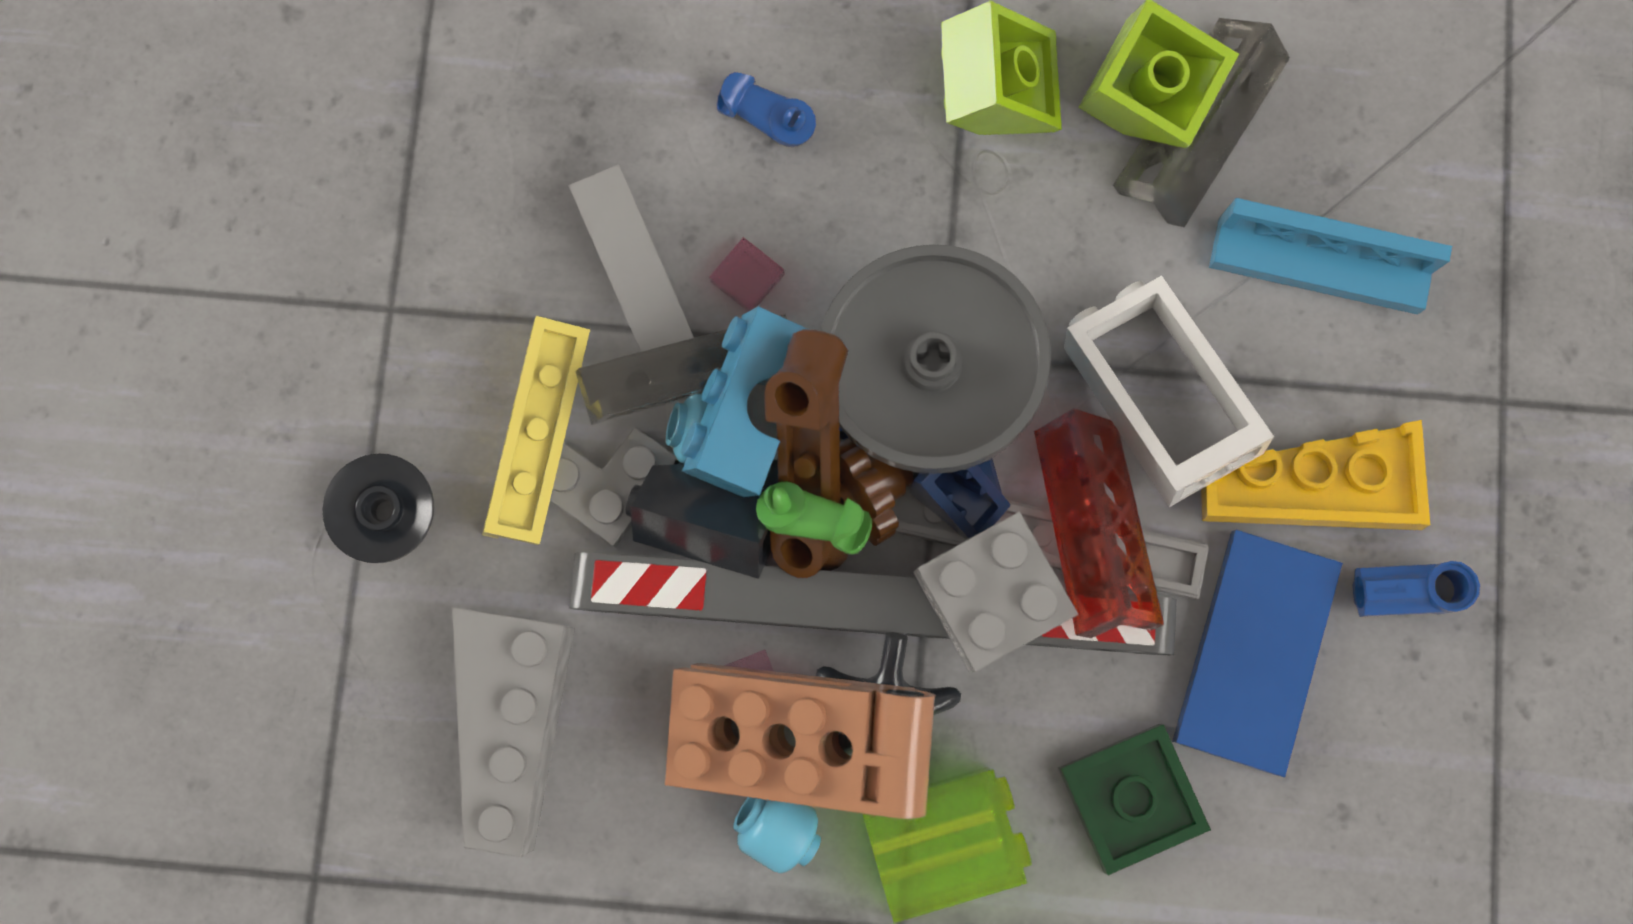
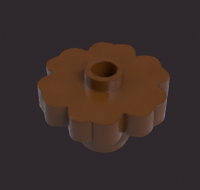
[840,438,914,546]

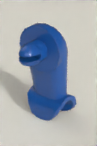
[716,72,816,147]

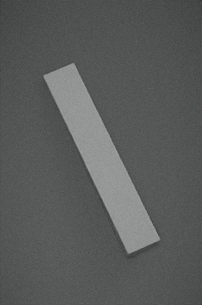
[568,164,710,417]

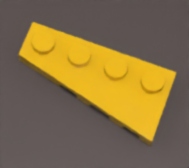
[1201,420,1430,530]

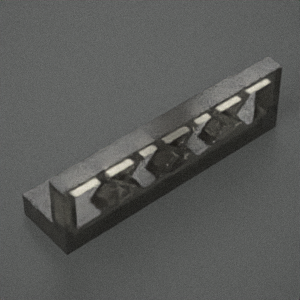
[1113,18,1290,227]
[575,314,787,425]

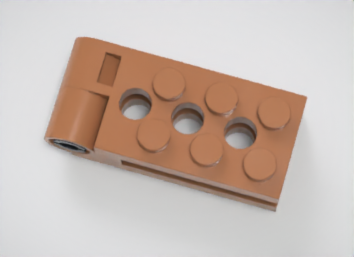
[665,663,935,819]

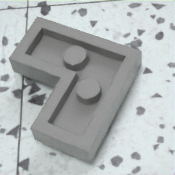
[550,426,679,548]

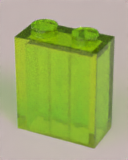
[862,767,1032,923]

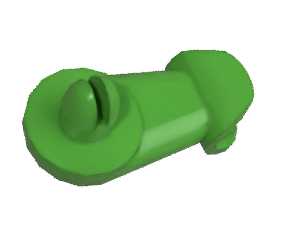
[756,482,872,555]

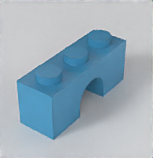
[681,306,807,497]

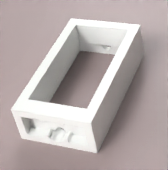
[1064,275,1274,507]

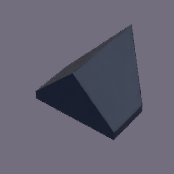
[910,458,1011,540]

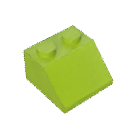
[941,0,1062,135]
[1078,0,1239,148]

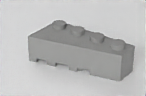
[452,607,575,857]

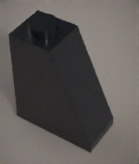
[626,459,779,579]

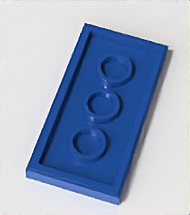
[1172,530,1343,777]

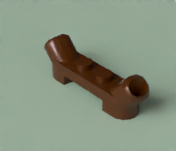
[765,329,848,578]

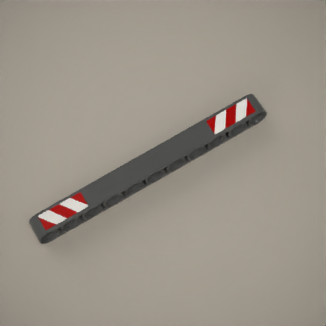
[569,553,1177,655]

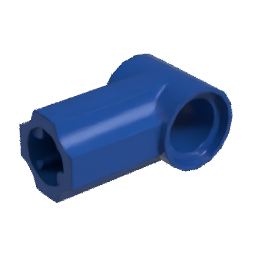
[1352,561,1480,617]

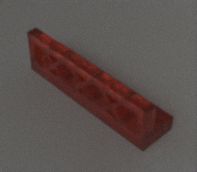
[1034,408,1164,638]

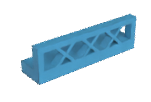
[1209,198,1452,315]

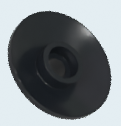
[322,453,434,564]

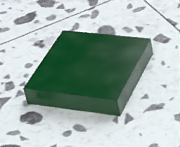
[1058,724,1211,875]

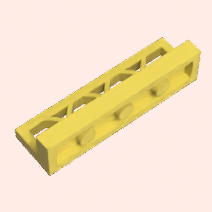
[482,316,590,545]

